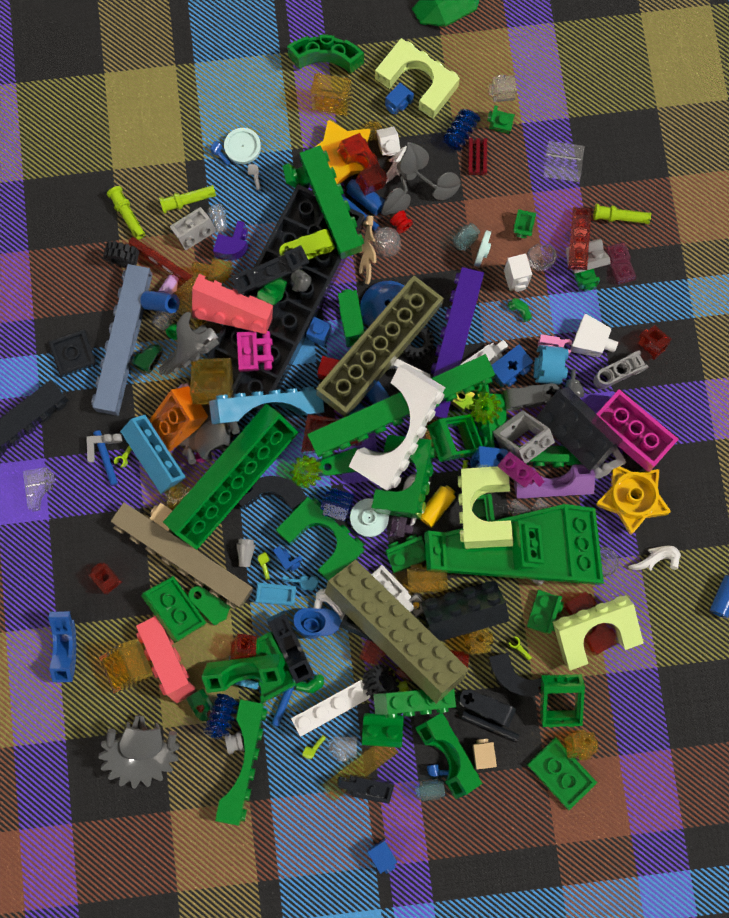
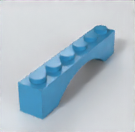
[209,387,324,425]

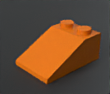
[149,386,208,452]

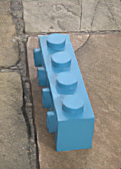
[120,415,186,494]

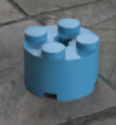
[534,345,569,385]

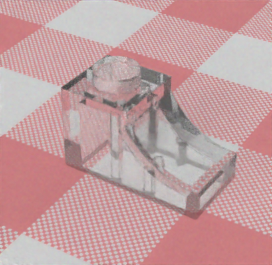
[23,467,55,512]

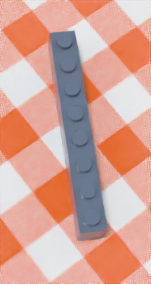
[91,264,153,416]

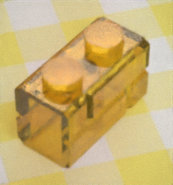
[407,564,448,593]

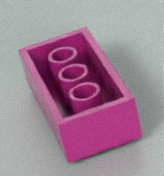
[597,389,679,472]

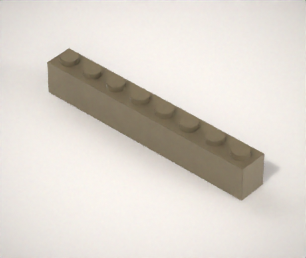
[111,502,254,609]

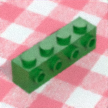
[373,689,456,718]

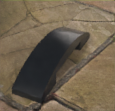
[231,245,309,295]

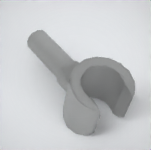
[248,164,261,190]

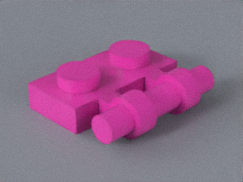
[237,331,274,372]

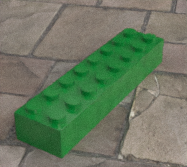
[163,404,299,550]

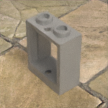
[493,410,555,463]

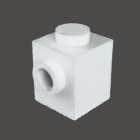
[376,127,401,156]

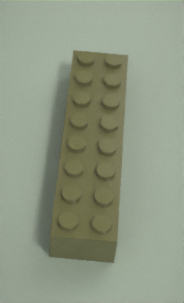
[316,276,444,417]
[324,560,469,704]

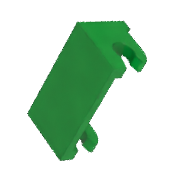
[472,494,495,522]

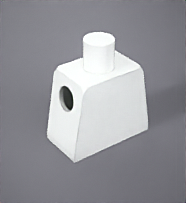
[570,314,618,357]

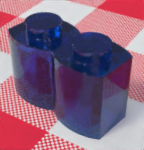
[320,488,355,522]

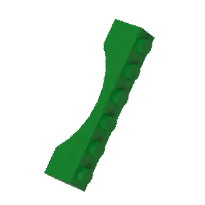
[215,699,268,826]

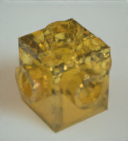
[164,482,191,511]
[464,628,493,655]
[564,730,598,760]

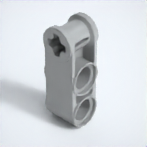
[593,351,649,389]

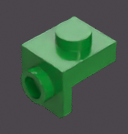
[513,209,536,238]

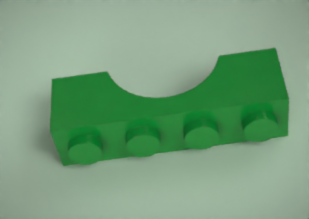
[201,653,287,693]
[416,713,483,800]

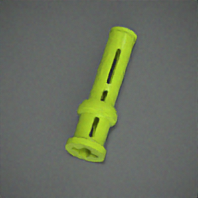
[159,185,216,214]
[107,186,146,240]
[593,204,651,225]

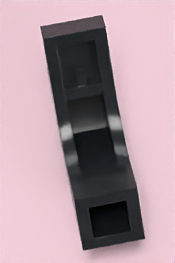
[239,476,307,511]
[266,611,314,684]
[487,653,541,696]

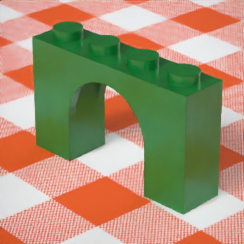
[371,435,437,519]
[276,497,365,581]

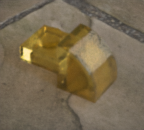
[191,258,233,283]

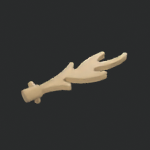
[359,216,376,284]

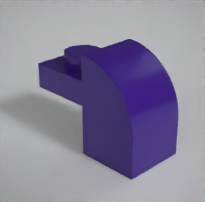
[213,221,248,261]

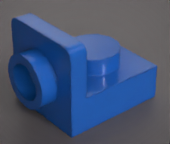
[273,546,303,572]

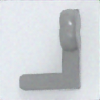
[87,434,122,463]
[594,447,626,479]

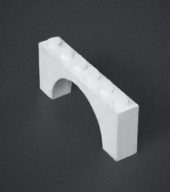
[349,364,446,490]

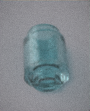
[453,223,480,250]
[415,779,445,802]

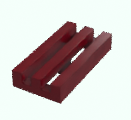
[468,138,487,175]

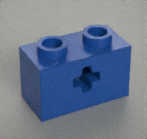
[491,344,534,388]

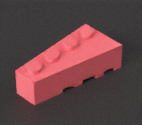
[192,274,273,334]
[136,616,197,703]

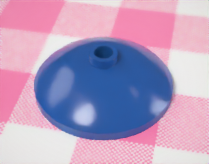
[360,281,404,328]

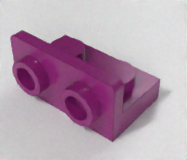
[498,452,545,488]

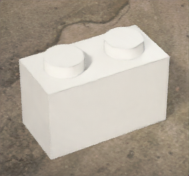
[504,254,532,292]

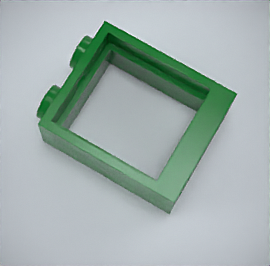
[338,289,364,347]
[427,414,483,462]
[540,674,585,728]

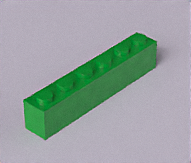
[300,145,364,259]

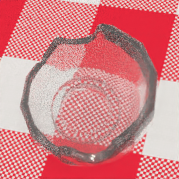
[372,226,401,257]
[527,244,557,272]
[600,547,619,577]

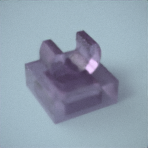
[389,517,414,538]

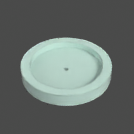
[224,128,261,164]
[474,230,491,267]
[350,499,389,537]

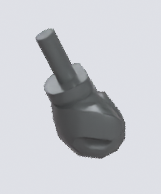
[290,269,311,292]
[565,369,584,398]

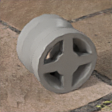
[225,731,245,754]

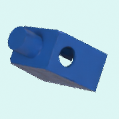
[470,446,508,468]

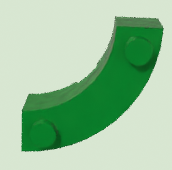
[287,35,364,74]

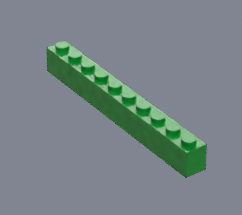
[308,354,495,459]

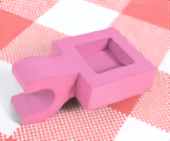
[538,334,572,355]

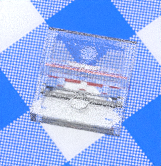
[543,141,585,182]

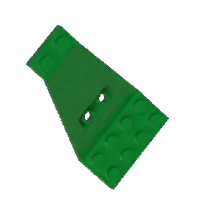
[424,504,604,585]

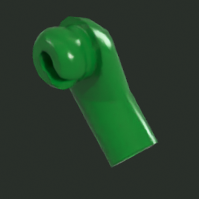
[508,298,533,322]
[296,674,324,693]

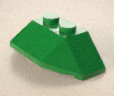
[412,0,480,27]

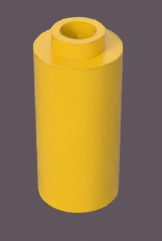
[420,485,456,528]

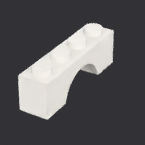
[291,680,371,737]

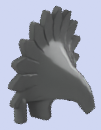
[158,312,219,376]
[179,392,240,464]
[98,715,180,789]

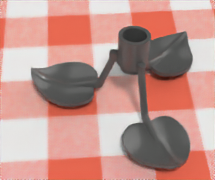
[381,142,461,215]

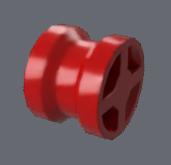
[390,210,413,234]

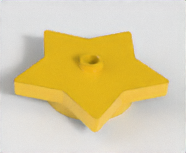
[315,120,374,184]
[596,466,670,535]

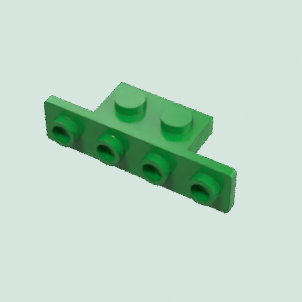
[474,384,507,448]
[516,445,583,468]

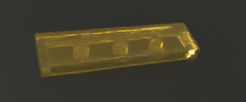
[322,746,398,801]

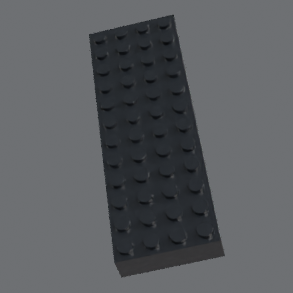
[195,184,365,413]

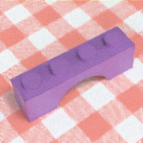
[514,465,595,499]

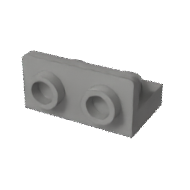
[170,207,216,250]
[566,239,611,273]

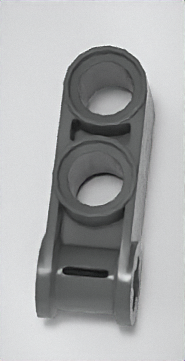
[503,383,560,411]

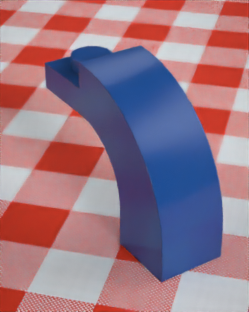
[48,611,76,682]

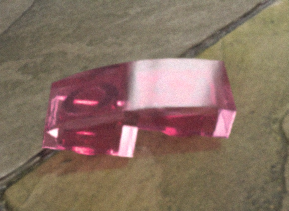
[606,242,636,285]

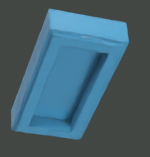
[255,583,296,606]

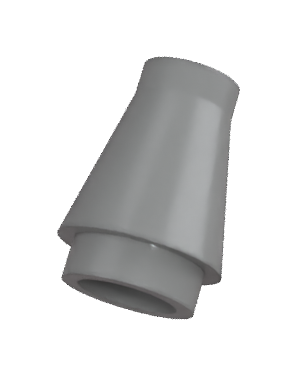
[236,539,256,567]

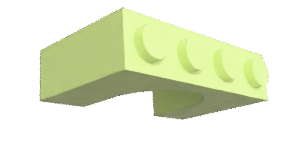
[375,38,460,119]
[458,466,513,549]
[553,595,643,670]

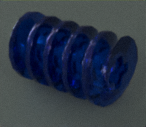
[443,109,481,151]
[204,693,239,739]

